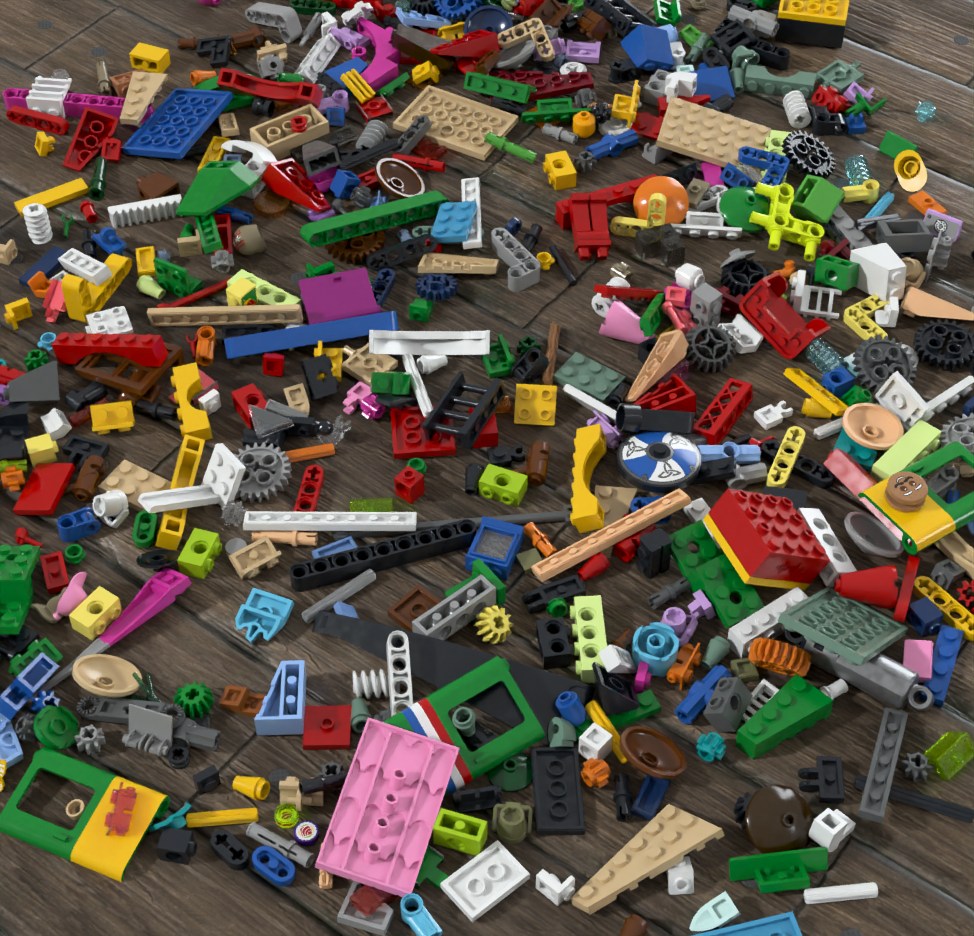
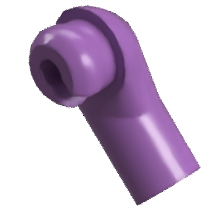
[308,209,336,221]

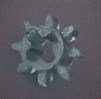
[915,99,937,123]

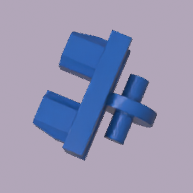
[719,162,755,188]
[92,227,127,256]

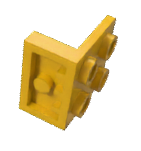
[514,384,557,426]

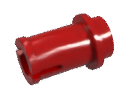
[80,201,98,223]

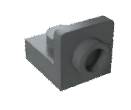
[929,558,966,592]

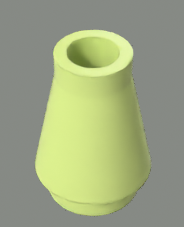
[136,275,166,300]

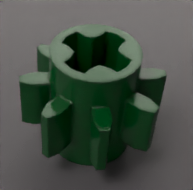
[517,336,541,358]

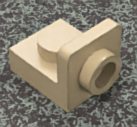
[177,229,203,257]
[0,239,18,265]

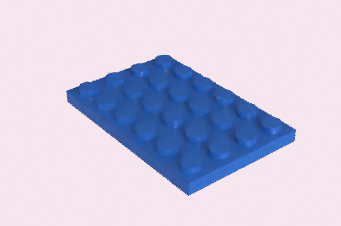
[121,88,234,159]

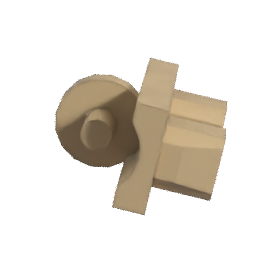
[257,40,287,67]
[279,776,324,811]

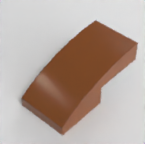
[218,685,267,718]

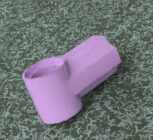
[316,90,350,115]

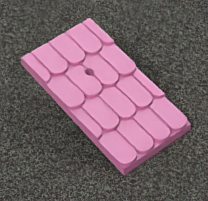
[315,717,459,897]

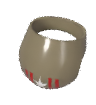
[233,224,267,255]

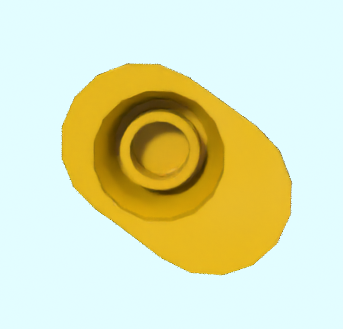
[894,150,928,192]

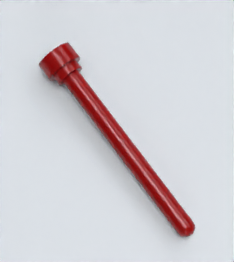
[155,277,232,308]

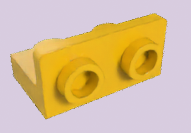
[314,341,343,382]
[90,400,135,434]

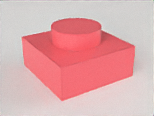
[665,286,687,307]

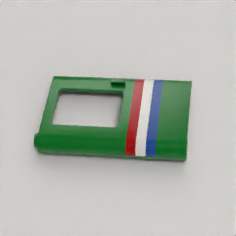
[383,656,545,798]

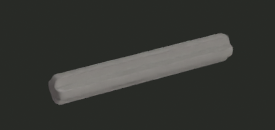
[302,569,376,623]

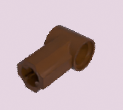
[231,26,267,49]

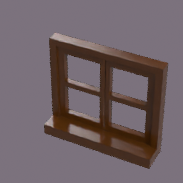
[75,332,185,396]

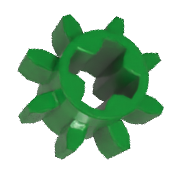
[24,349,50,372]

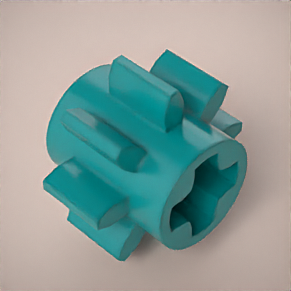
[696,732,726,762]

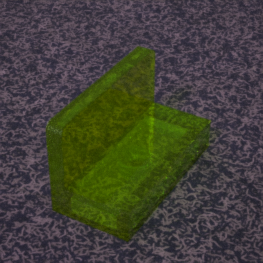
[349,496,393,512]
[923,731,974,780]

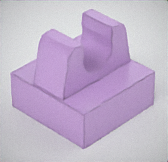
[688,589,716,620]

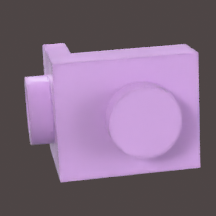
[843,81,875,104]

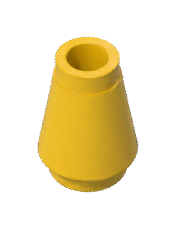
[801,397,832,419]
[232,776,270,801]

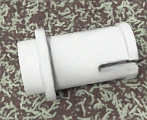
[820,679,848,700]

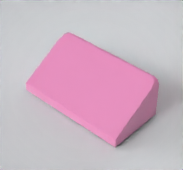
[903,639,933,683]

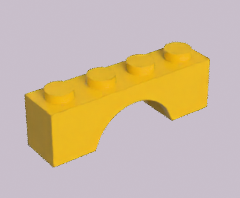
[170,362,213,440]

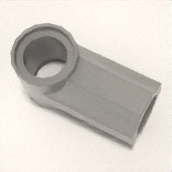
[725,463,768,490]

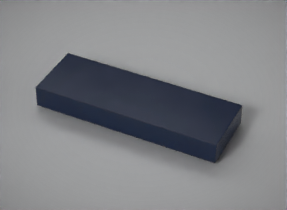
[19,246,67,289]

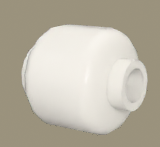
[675,263,705,291]

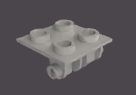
[924,231,952,283]
[122,704,173,757]

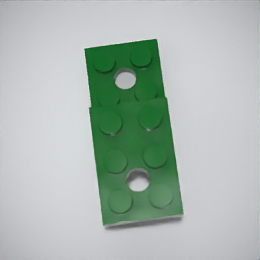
[669,520,765,629]
[0,544,41,634]

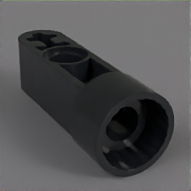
[615,403,695,433]

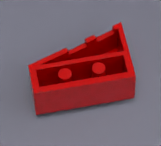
[633,373,696,431]

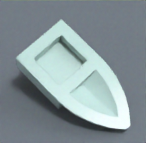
[689,891,741,932]

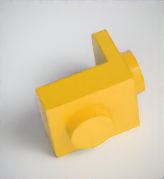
[412,61,440,85]
[4,297,33,330]

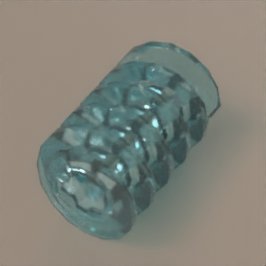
[844,155,874,186]
[806,338,849,374]

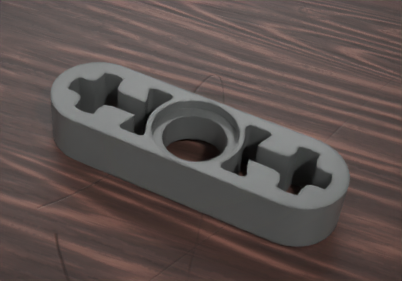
[392,115,432,155]

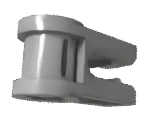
[927,466,959,499]

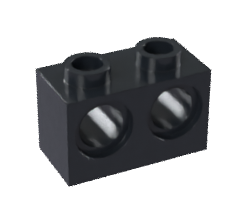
[536,617,574,670]

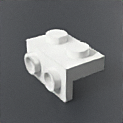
[717,314,764,354]

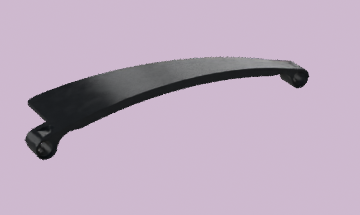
[312,610,595,746]

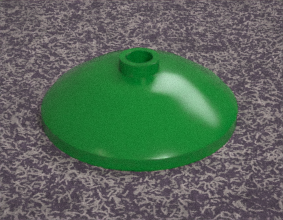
[719,186,770,233]

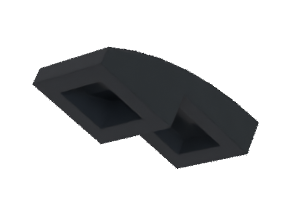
[375,393,418,411]

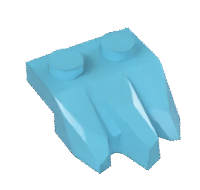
[235,588,295,644]

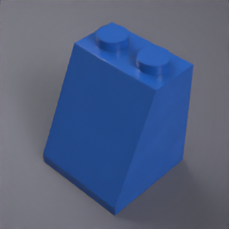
[620,24,674,72]

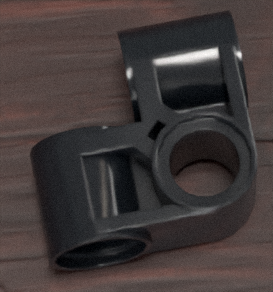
[808,106,848,136]

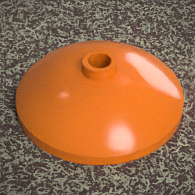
[633,176,689,231]

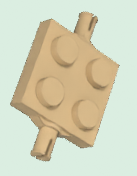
[341,343,398,387]

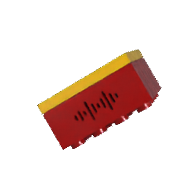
[703,488,831,591]

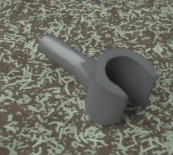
[331,199,348,214]

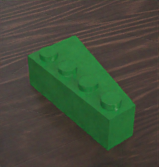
[735,674,834,760]

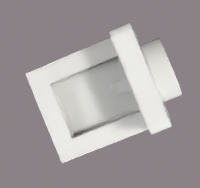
[321,12,338,37]
[666,856,694,895]

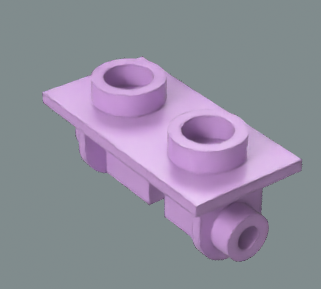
[532,38,567,61]
[587,410,624,449]

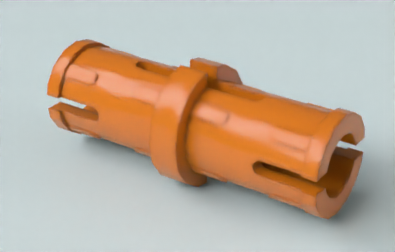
[523,522,559,558]

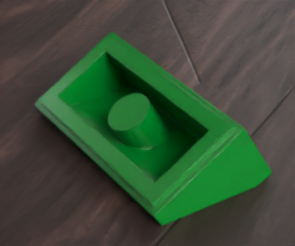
[879,130,918,159]

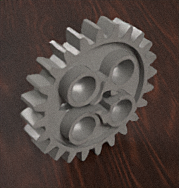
[940,413,974,461]
[233,442,292,503]

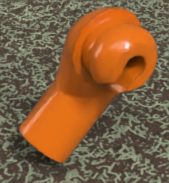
[772,260,796,279]

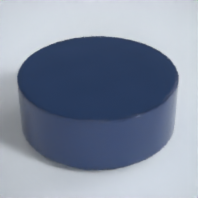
[505,217,522,236]

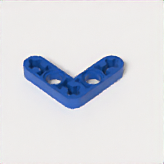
[738,146,790,186]

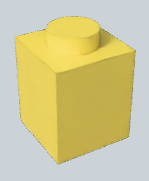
[25,433,59,468]

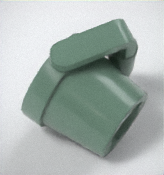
[731,45,760,75]

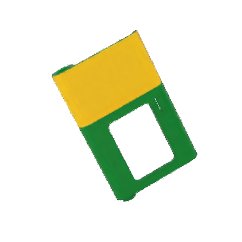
[858,441,974,555]
[0,747,170,882]

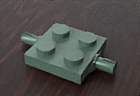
[815,59,864,94]

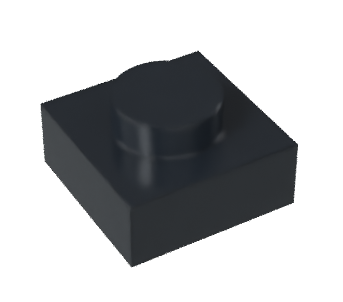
[193,765,221,795]

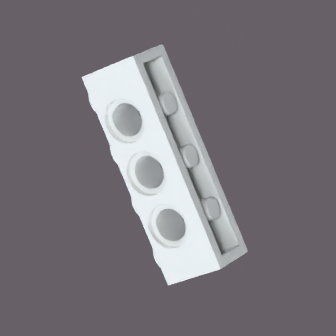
[797,508,857,587]

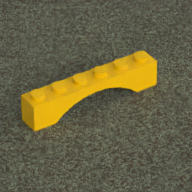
[570,423,607,533]
[155,434,205,551]

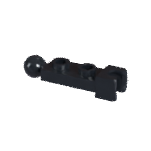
[259,412,333,437]

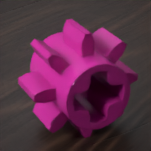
[360,394,385,420]

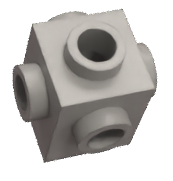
[257,54,285,80]

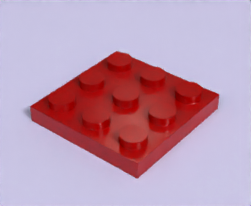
[390,405,456,459]

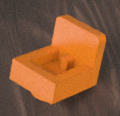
[27,271,52,298]

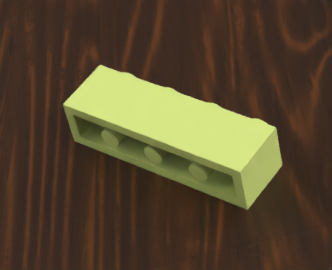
[870,419,941,483]

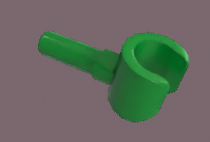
[61,214,74,238]

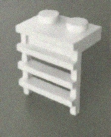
[26,76,72,119]
[790,270,842,321]

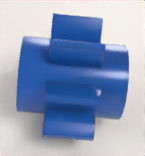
[30,690,60,715]

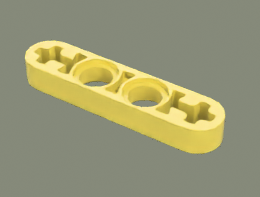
[766,426,805,488]

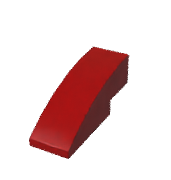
[214,214,233,256]

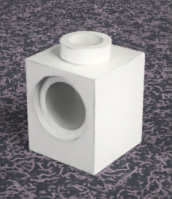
[578,722,613,760]

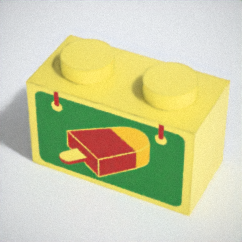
[226,277,259,325]

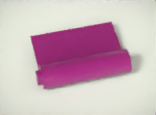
[298,267,382,325]

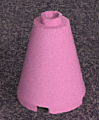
[599,299,656,345]

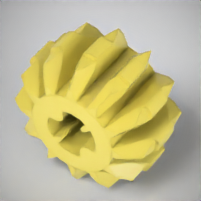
[474,605,513,644]

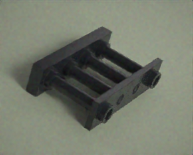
[584,0,658,36]
[422,371,506,449]

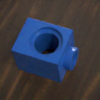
[330,169,361,200]
[821,366,855,398]

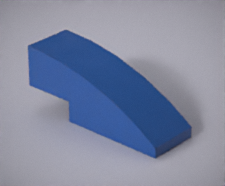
[0,652,60,721]

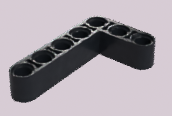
[714,15,790,71]

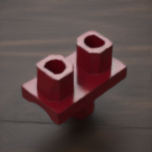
[820,238,851,260]
[714,286,744,317]

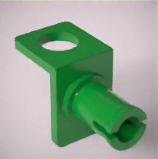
[845,92,887,117]

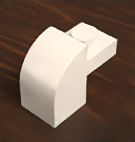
[664,72,697,103]
[809,808,856,852]

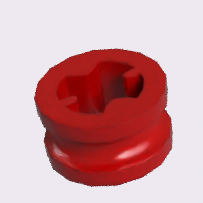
[291,116,307,133]

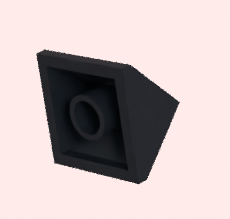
[592,662,640,716]

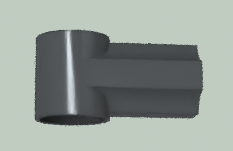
[172,718,221,752]

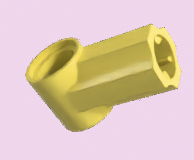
[841,179,879,204]

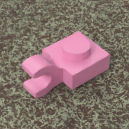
[343,381,376,415]

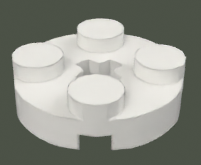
[341,1,374,28]

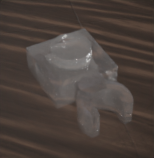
[316,415,351,445]

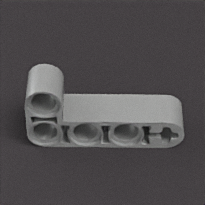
[245,2,303,44]
[491,228,540,292]

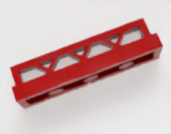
[693,378,753,445]

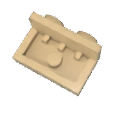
[229,535,282,579]

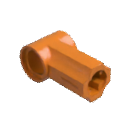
[195,326,217,367]

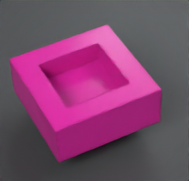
[634,661,652,694]

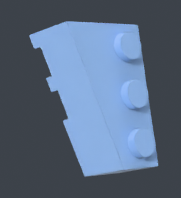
[254,660,307,735]

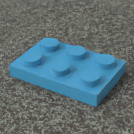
[431,201,477,243]

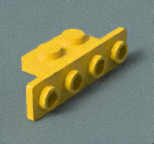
[611,80,641,128]

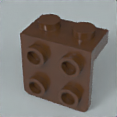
[528,0,575,28]

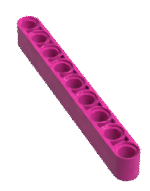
[3,88,154,123]

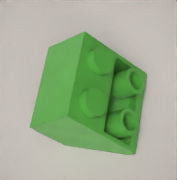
[791,175,845,223]

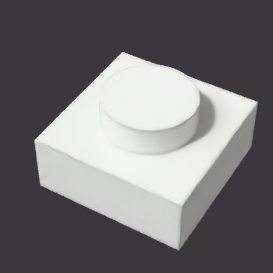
[198,389,221,415]

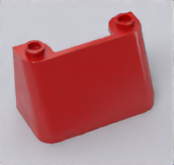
[739,271,831,359]

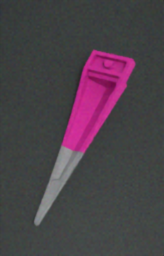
[40,567,192,692]

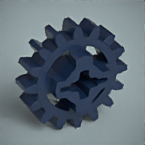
[416,273,457,302]

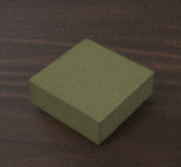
[516,548,542,575]
[730,658,759,682]

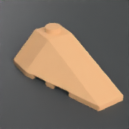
[900,287,974,320]
[624,329,689,402]

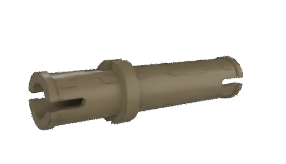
[95,61,112,96]

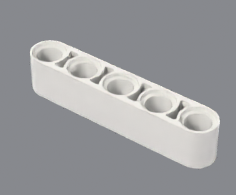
[386,630,413,717]

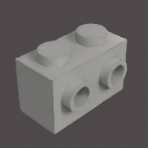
[690,283,723,326]

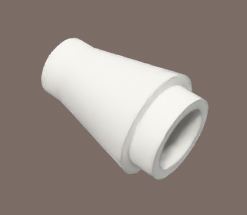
[417,354,448,375]

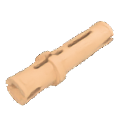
[252,530,318,547]

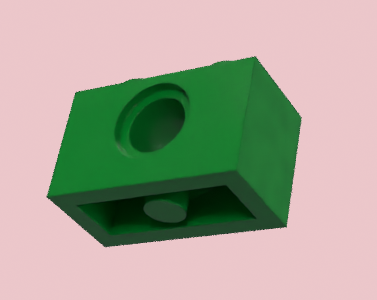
[814,255,859,291]

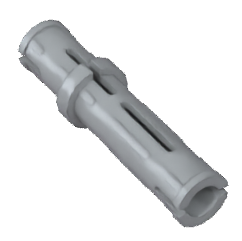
[246,822,315,868]

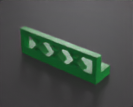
[463,71,536,104]

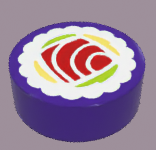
[294,821,319,846]

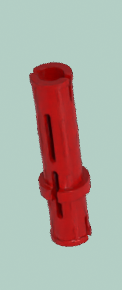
[392,153,446,173]

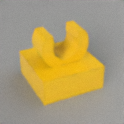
[35,132,56,156]

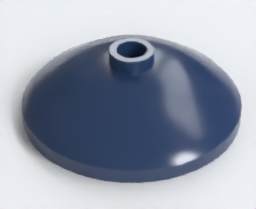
[464,5,513,50]

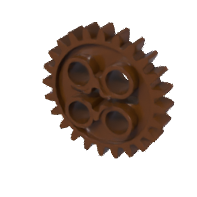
[325,230,385,264]

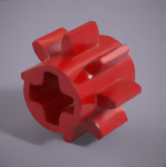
[957,579,974,607]

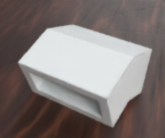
[41,408,72,441]

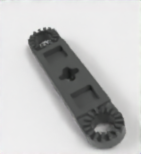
[77,696,186,728]

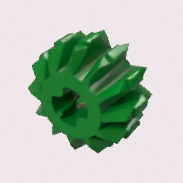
[174,680,214,720]

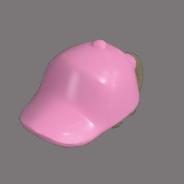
[30,572,88,624]

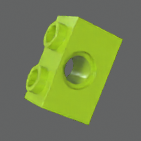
[479,464,528,507]
[177,528,222,579]
[433,808,488,856]

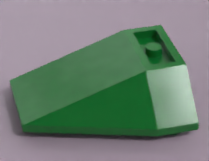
[176,161,260,217]

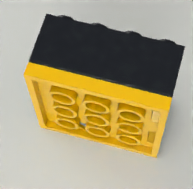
[775,0,849,48]

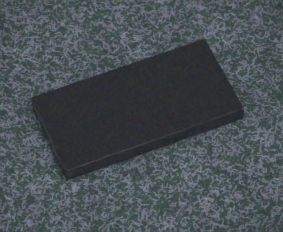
[530,747,585,835]

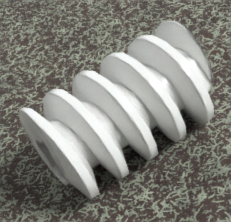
[783,91,811,129]
[22,203,53,245]
[592,277,630,317]
[353,668,400,699]

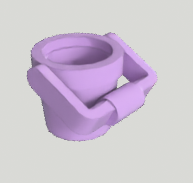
[660,607,698,647]

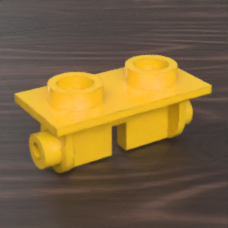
[437,22,465,41]

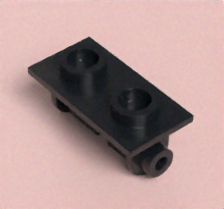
[663,162,699,186]
[452,784,503,813]

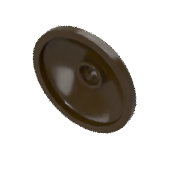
[745,785,813,854]

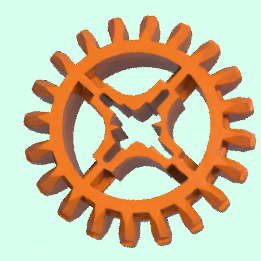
[748,637,811,677]

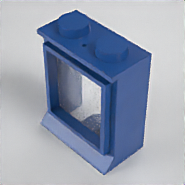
[465,516,523,581]

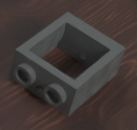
[876,219,933,253]

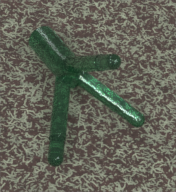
[126,672,162,702]

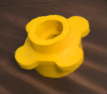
[536,252,555,270]

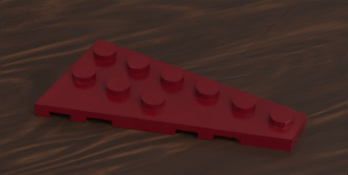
[485,70,594,108]

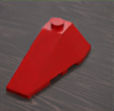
[430,29,500,57]

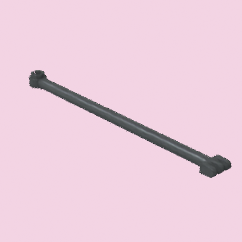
[333,504,573,541]

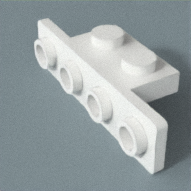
[667,211,742,240]

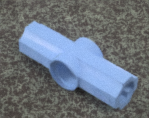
[697,442,761,464]

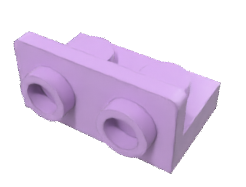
[331,26,370,51]

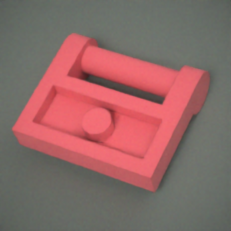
[661,301,703,343]

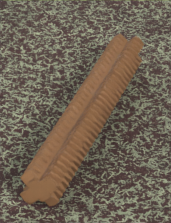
[542,323,561,385]

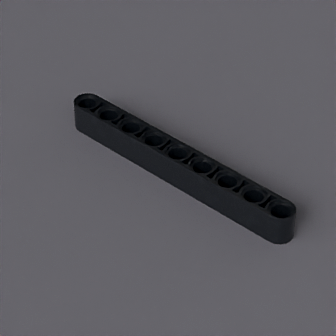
[289,519,476,592]

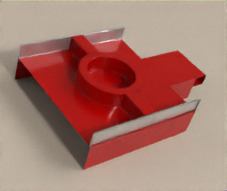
[356,93,393,124]

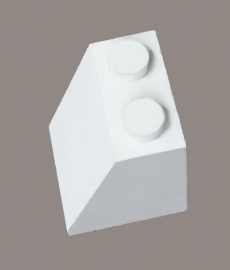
[850,243,907,302]

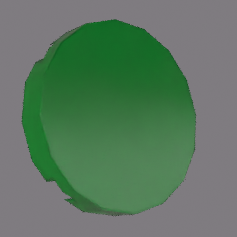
[33,705,80,751]

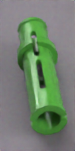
[484,131,537,164]

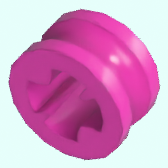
[351,46,367,61]

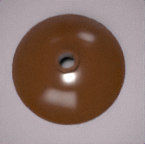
[375,158,425,199]
[619,726,687,779]

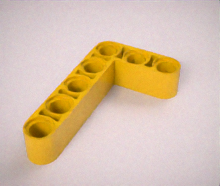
[61,253,132,324]

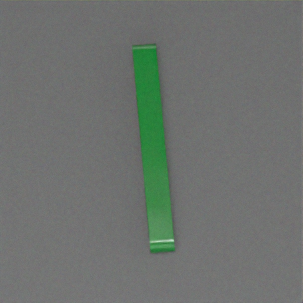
[300,190,450,248]

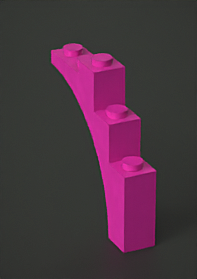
[357,17,400,93]

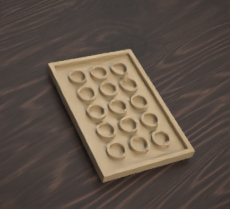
[393,85,518,161]
[656,96,771,178]

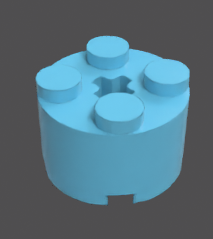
[632,622,679,677]

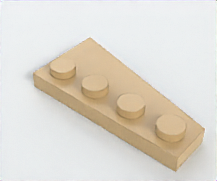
[120,71,168,125]
[418,253,499,275]
[591,485,638,558]

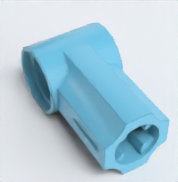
[401,893,443,936]

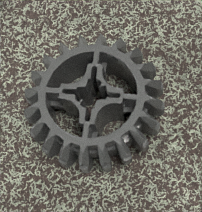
[685,321,736,374]

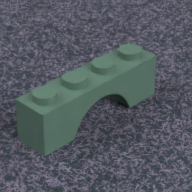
[744,64,816,99]

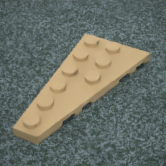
[570,804,725,915]

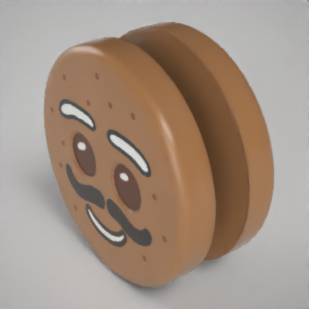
[885,471,928,513]

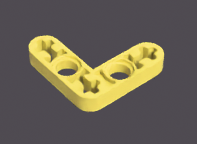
[610,193,667,240]
[843,294,889,340]

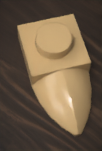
[284,383,310,415]

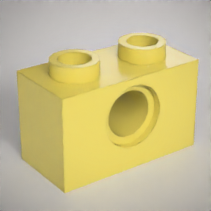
[69,586,123,641]

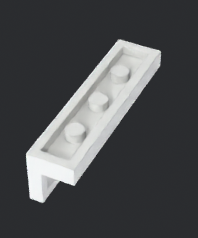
[294,33,341,84]

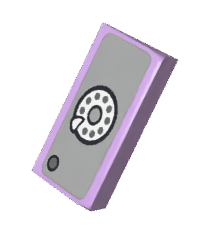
[923,208,963,242]

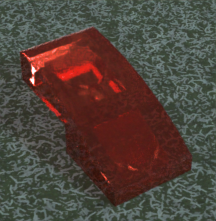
[411,138,448,161]
[349,885,399,917]

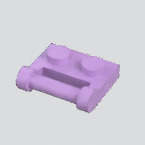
[565,40,601,63]

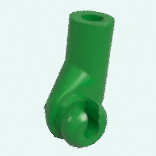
[180,223,194,238]

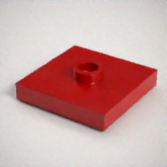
[303,705,352,750]

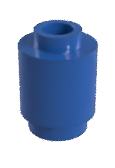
[556,691,586,726]

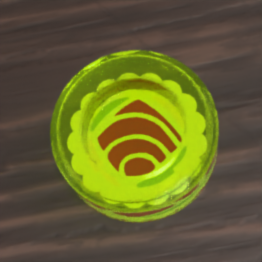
[274,803,299,829]

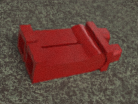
[568,193,611,261]

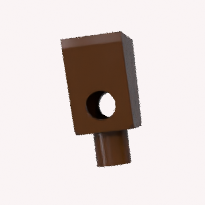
[136,172,181,201]

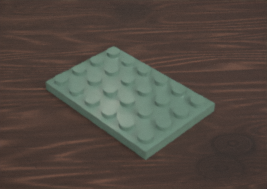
[778,587,908,666]

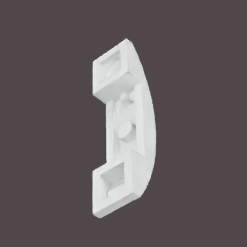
[221,140,277,165]

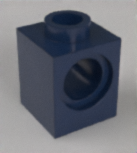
[905,596,944,637]

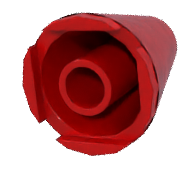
[834,565,898,609]

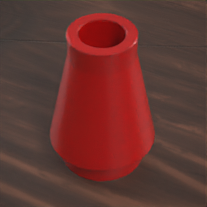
[577,552,610,582]

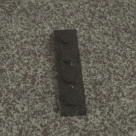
[290,124,360,165]

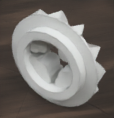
[560,62,587,74]

